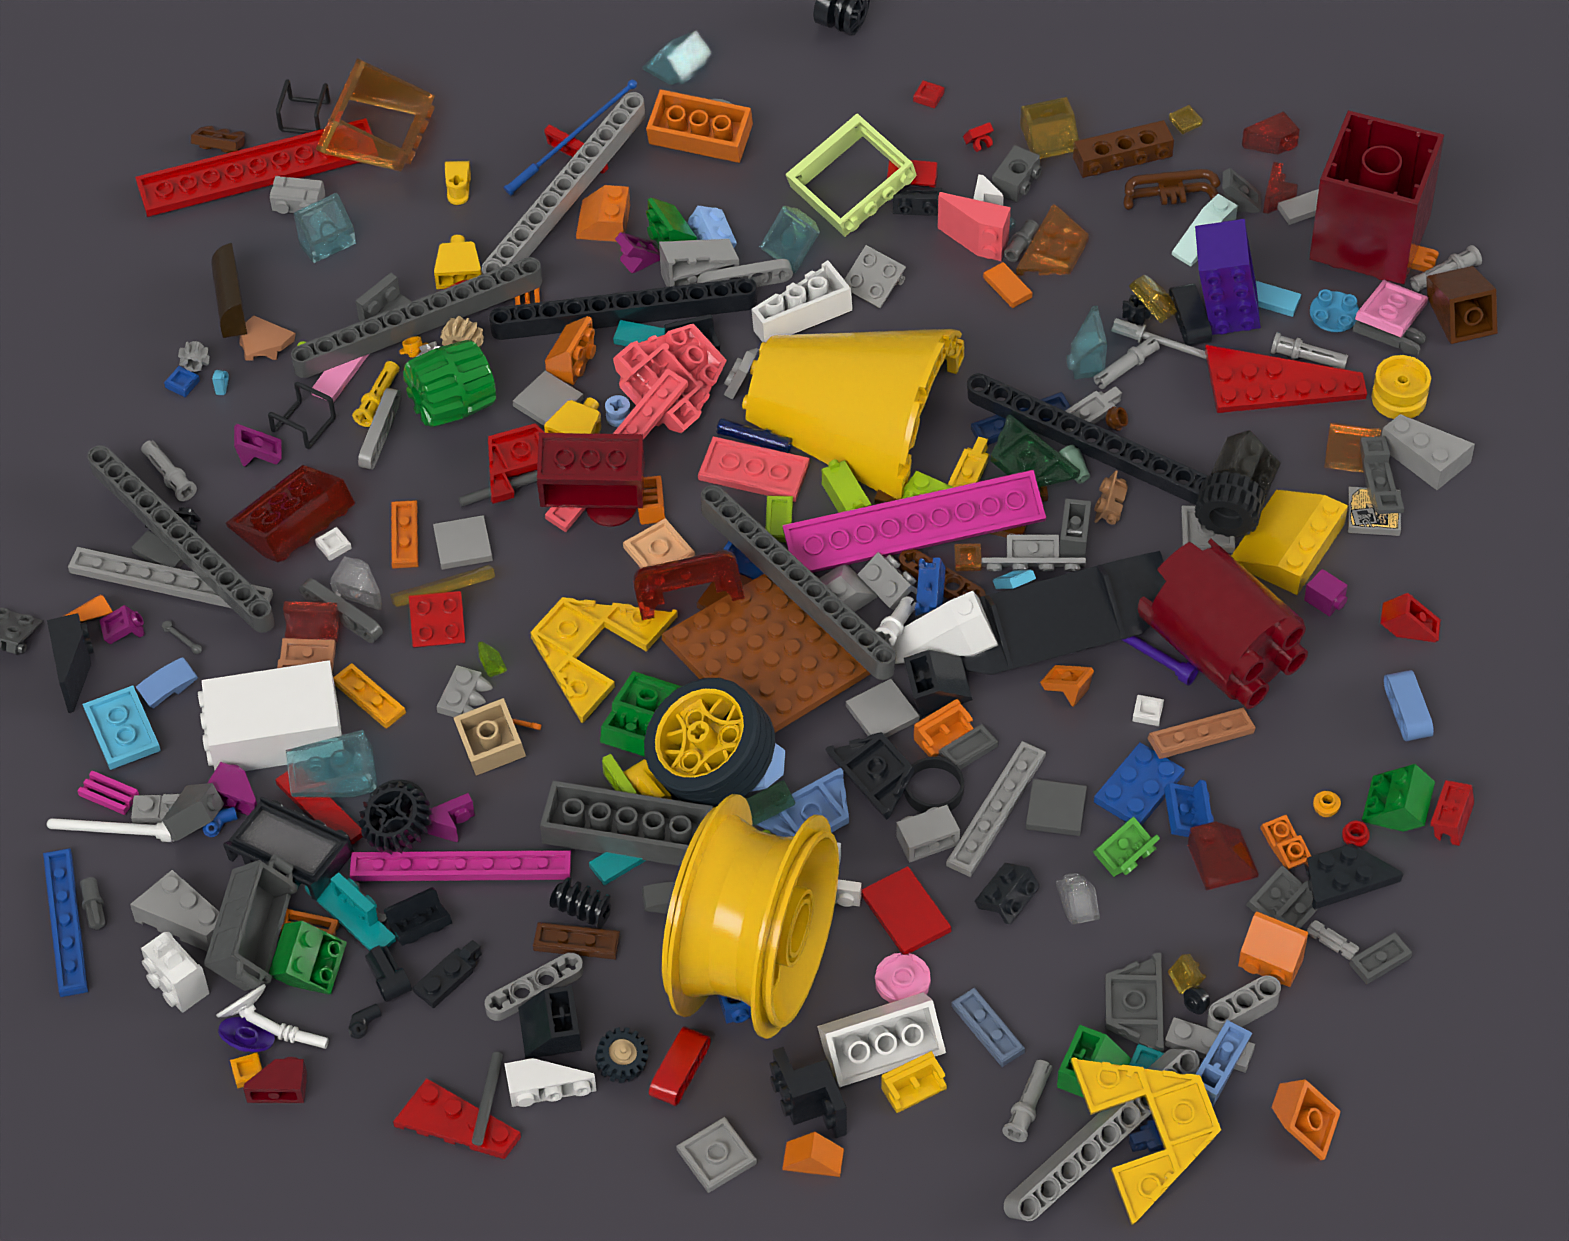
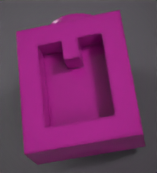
[99,605,145,644]

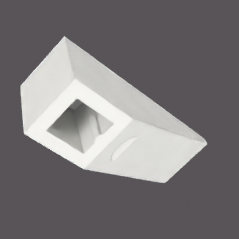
[505,1058,596,1107]

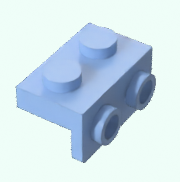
[687,206,737,248]

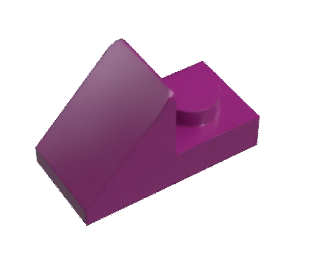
[615,232,660,273]
[234,424,282,467]
[425,793,475,842]

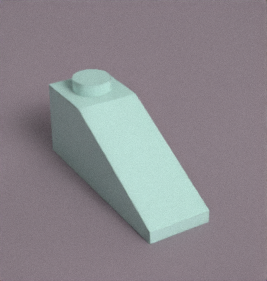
[1172,194,1238,266]

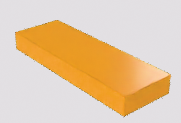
[333,663,406,729]

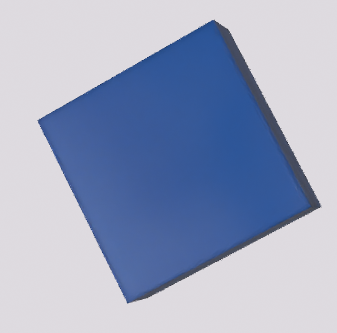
[164,366,200,397]

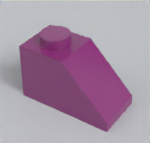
[208,762,257,816]

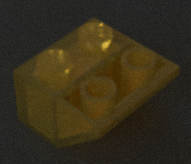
[1020,97,1079,159]

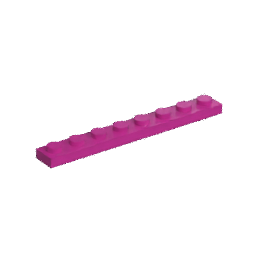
[350,850,571,881]

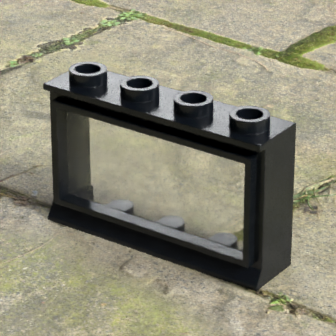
[223,797,354,901]

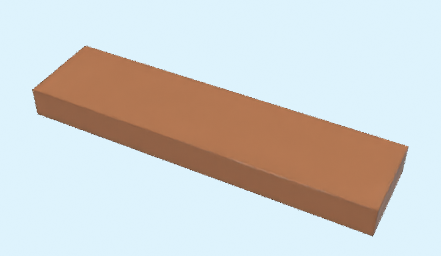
[1148,707,1256,759]

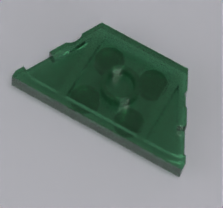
[990,414,1080,488]

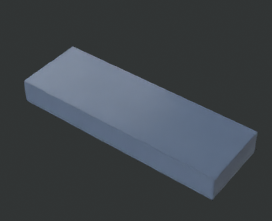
[951,988,1025,1067]

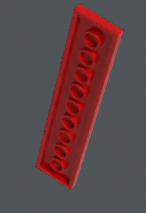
[135,118,379,217]

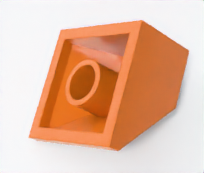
[1271,1079,1341,1160]

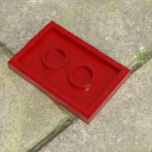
[861,866,951,955]

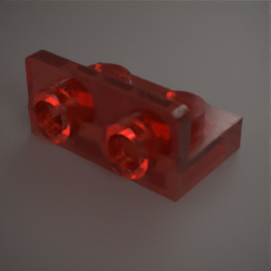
[283,601,340,642]

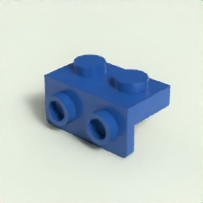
[1164,780,1214,840]

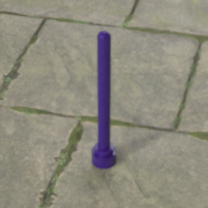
[1122,636,1199,686]

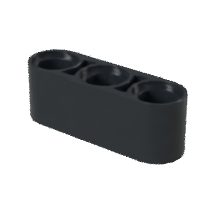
[1169,284,1212,346]

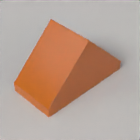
[783,1132,844,1177]

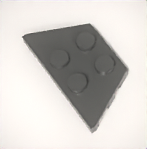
[1105,953,1164,1052]

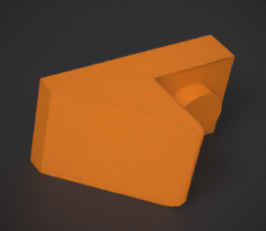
[1040,665,1094,707]

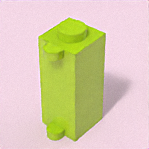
[822,459,871,513]

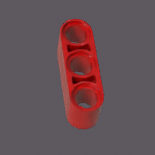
[649,1026,711,1106]

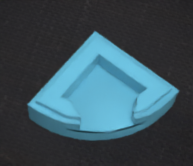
[212,370,229,395]

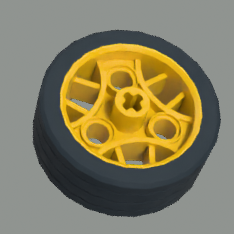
[644,678,775,808]

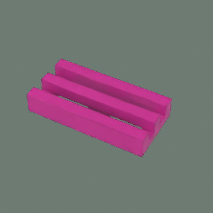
[78,771,139,815]

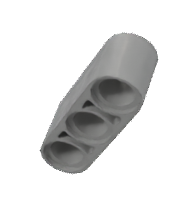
[1207,975,1281,1032]

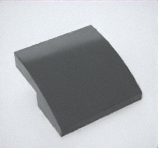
[1246,865,1318,929]

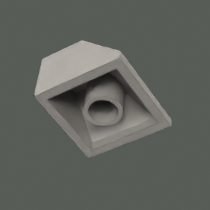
[819,564,877,612]

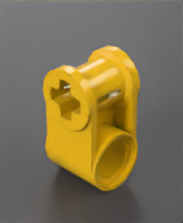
[445,161,471,205]

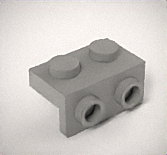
[857,552,917,610]

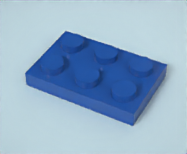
[1094,742,1185,826]

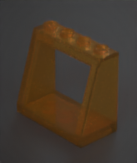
[315,58,435,171]

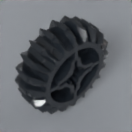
[358,781,432,855]

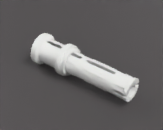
[875,596,916,647]

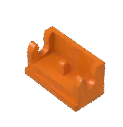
[914,699,974,757]

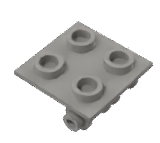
[844,245,906,309]

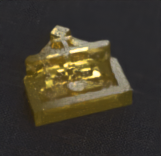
[1129,275,1177,323]

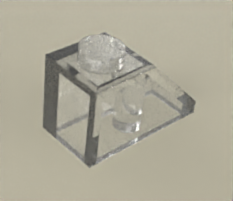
[330,556,382,610]

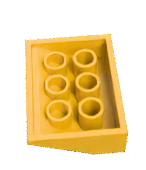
[1231,490,1348,595]

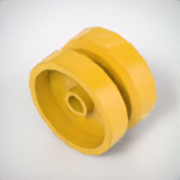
[1371,355,1431,419]

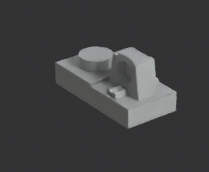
[131,794,180,824]

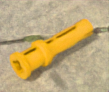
[352,361,400,427]

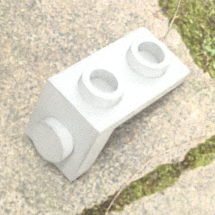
[835,843,861,907]

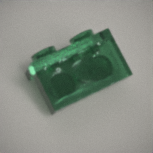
[746,780,796,826]

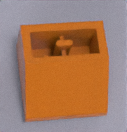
[545,316,596,385]

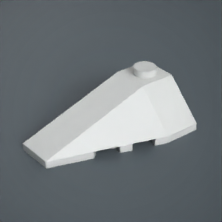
[892,591,998,664]

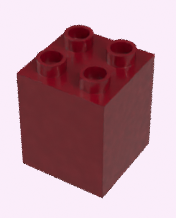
[1309,110,1444,285]

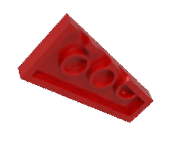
[393,1078,521,1159]

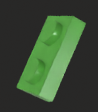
[1093,816,1160,877]

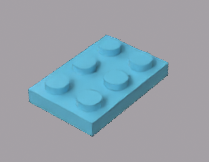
[83,685,161,770]

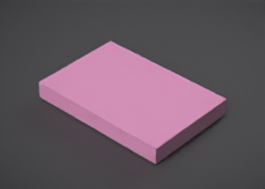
[1355,280,1428,337]

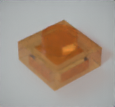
[954,544,982,571]

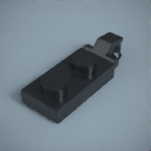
[413,940,482,1008]

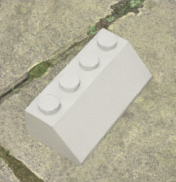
[817,992,946,1087]

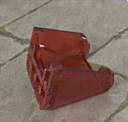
[633,549,745,620]

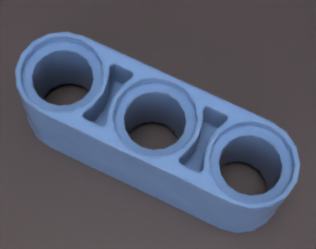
[1384,670,1434,741]

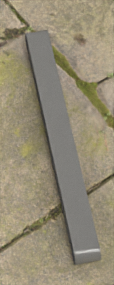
[482,92,645,274]

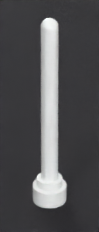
[47,818,174,842]

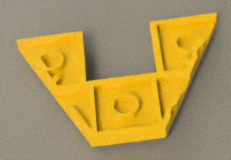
[530,597,678,723]
[1071,1058,1221,1225]

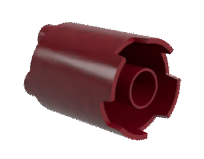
[1138,538,1308,709]

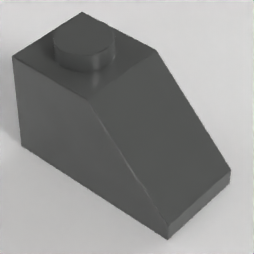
[162,783,224,841]

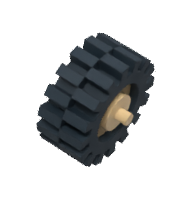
[595,1027,648,1083]

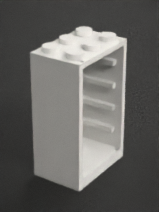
[198,660,344,771]

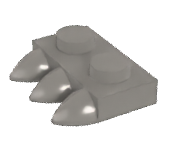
[724,348,758,399]
[437,665,493,717]

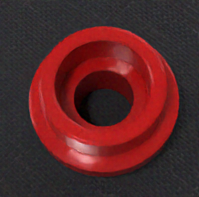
[1342,821,1370,847]

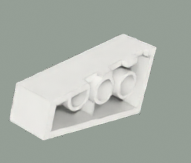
[752,260,852,342]

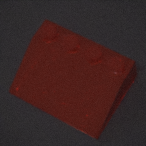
[226,465,356,562]

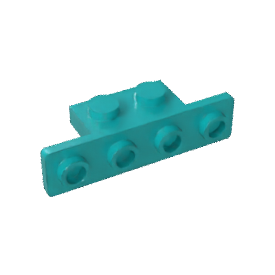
[305,873,396,951]

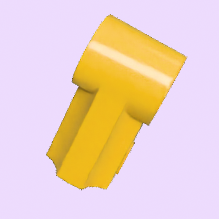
[623,759,672,800]

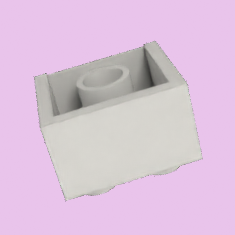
[141,932,210,1013]

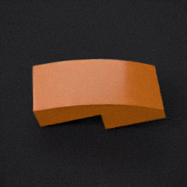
[1260,815,1311,870]

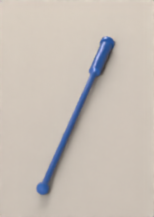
[503,80,637,196]

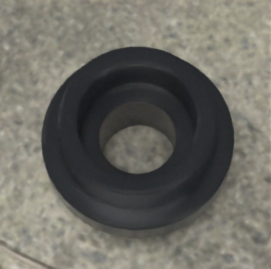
[1183,987,1210,1015]

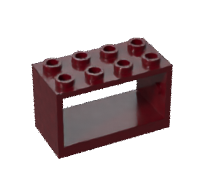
[537,433,645,508]

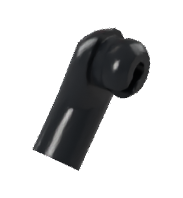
[348,1003,382,1039]

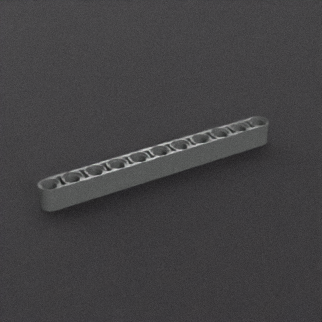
[291,257,542,378]
[87,445,275,633]
[701,485,896,680]

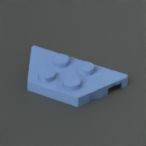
[752,768,849,837]

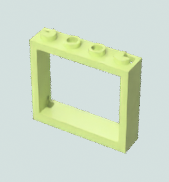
[785,114,917,237]

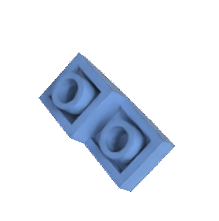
[136,657,198,709]

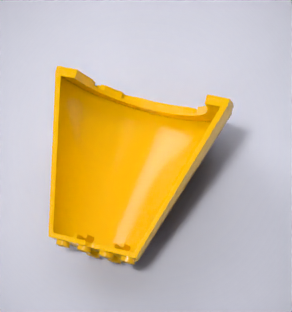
[742,329,964,499]

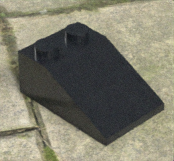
[47,613,94,713]

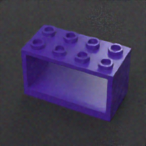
[1195,219,1261,335]

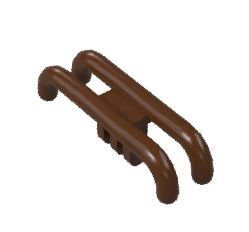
[1123,169,1221,210]

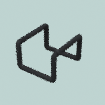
[276,79,331,134]
[268,381,336,449]

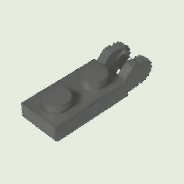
[1353,320,1426,356]

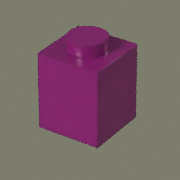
[1304,569,1348,617]

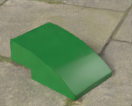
[600,671,681,757]

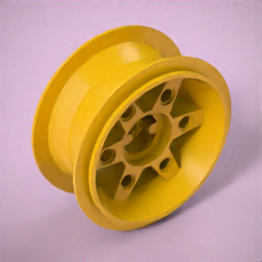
[662,794,839,1039]

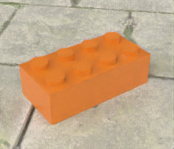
[646,89,753,163]

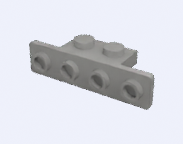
[981,535,1086,571]

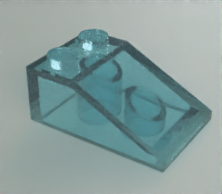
[286,730,378,797]

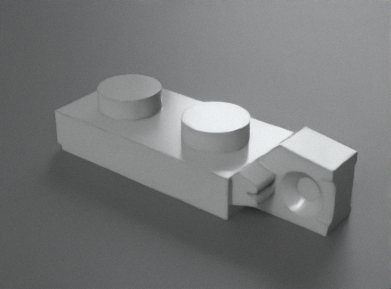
[1065,386,1122,432]

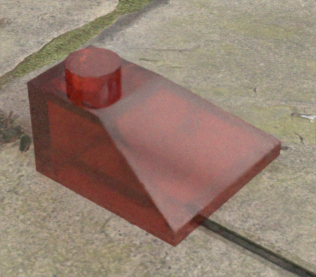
[1188,821,1259,890]

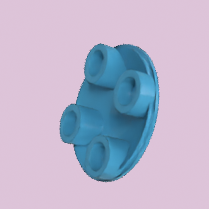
[1310,289,1359,332]

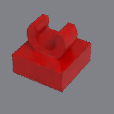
[963,122,994,152]

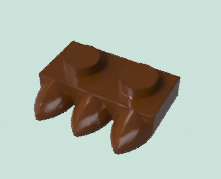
[191,126,245,153]

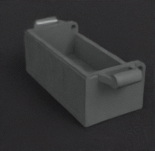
[204,854,298,991]

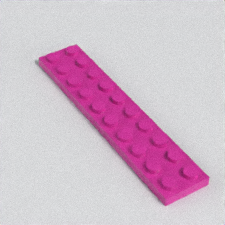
[782,470,1046,573]

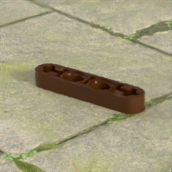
[899,549,986,600]

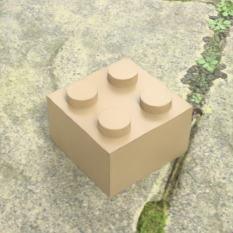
[453,698,526,776]

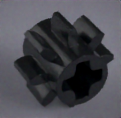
[1122,295,1152,325]

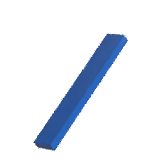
[43,848,88,997]

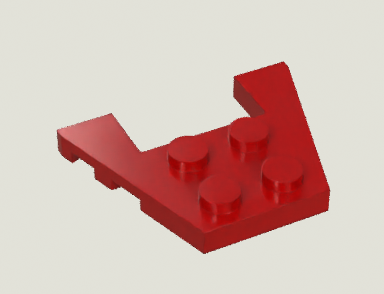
[488,423,545,504]

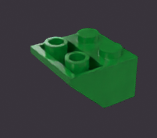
[646,198,697,248]
[1362,764,1435,832]
[269,921,347,994]
[1057,1025,1131,1098]

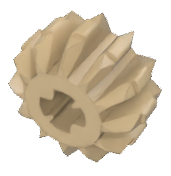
[441,316,484,348]

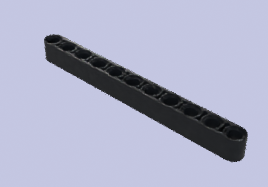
[489,278,757,340]
[967,373,1208,505]

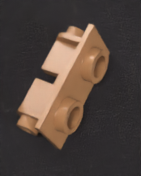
[1094,470,1128,525]

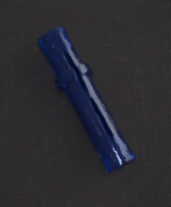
[716,418,793,453]

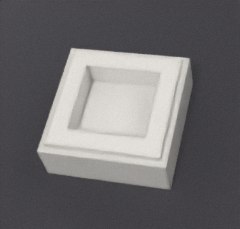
[315,527,352,561]
[1132,695,1164,726]

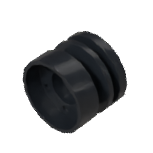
[813,0,870,35]

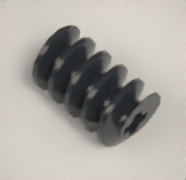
[549,877,611,929]

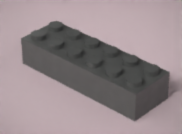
[540,781,713,866]

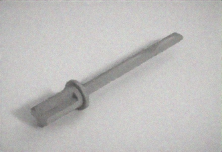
[1111,318,1206,359]

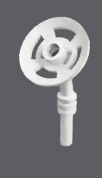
[216,984,329,1049]

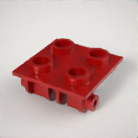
[409,591,465,648]

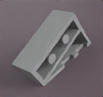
[659,239,739,287]
[1382,414,1475,490]
[130,870,219,952]

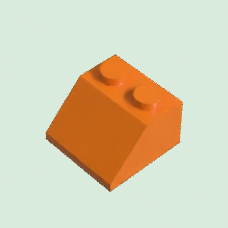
[576,185,630,242]
[1238,911,1308,987]

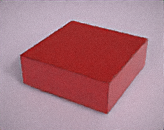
[913,80,944,109]

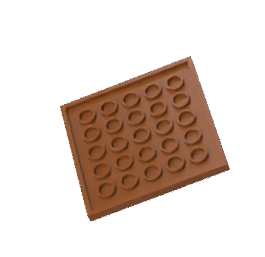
[662,574,871,733]

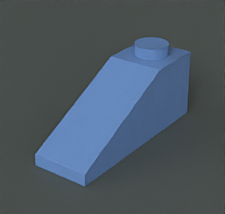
[1195,1020,1252,1107]

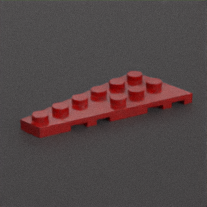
[1205,345,1367,413]

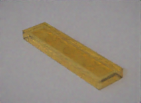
[390,565,495,607]

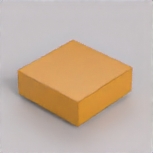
[230,1052,262,1089]

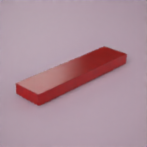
[275,764,363,845]

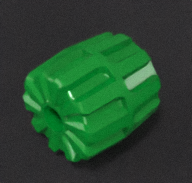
[403,340,496,427]

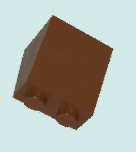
[1426,266,1498,344]

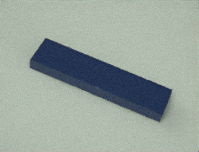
[971,392,1071,445]

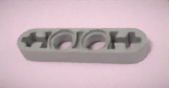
[697,259,793,287]
[358,388,401,470]
[484,953,584,1021]

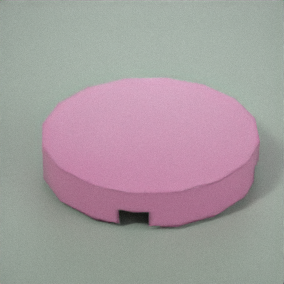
[875,953,931,1003]

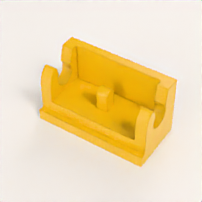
[881,1051,947,1113]

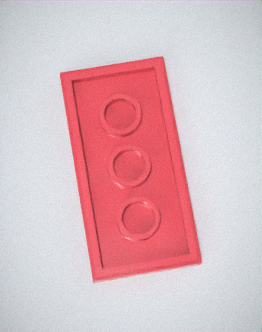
[698,436,810,502]

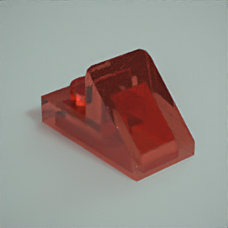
[1263,162,1298,214]

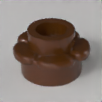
[1105,406,1128,431]

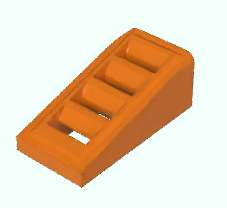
[638,476,665,525]
[62,594,113,622]

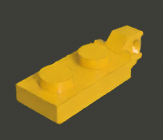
[948,436,989,487]

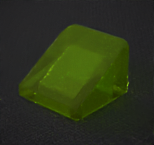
[478,641,507,677]

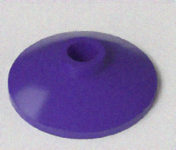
[218,1017,275,1052]

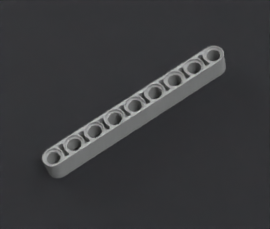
[1004,1049,1200,1221]

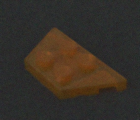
[1016,204,1089,276]

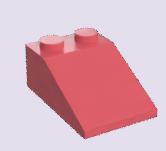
[938,192,1011,261]

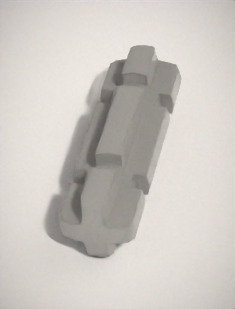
[1307,920,1360,960]

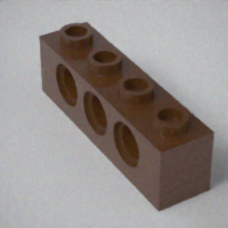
[1073,120,1174,178]

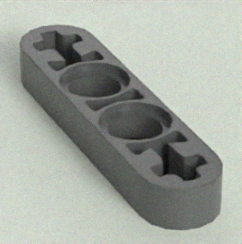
[299,578,383,643]

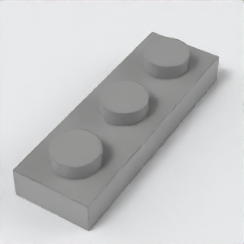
[1164,1017,1255,1073]

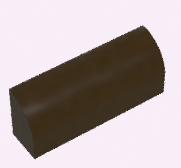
[211,243,247,338]

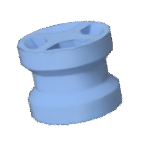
[605,395,630,427]

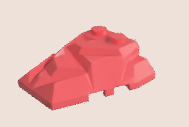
[613,324,727,433]

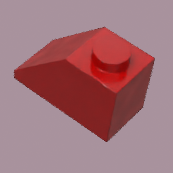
[1380,593,1441,642]

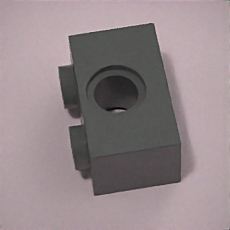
[992,145,1042,203]
[1059,499,1091,558]

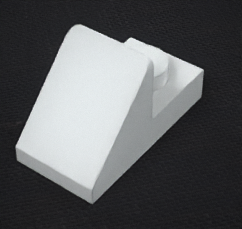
[974,175,1004,206]

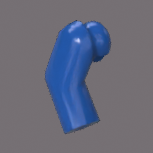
[202,806,237,837]

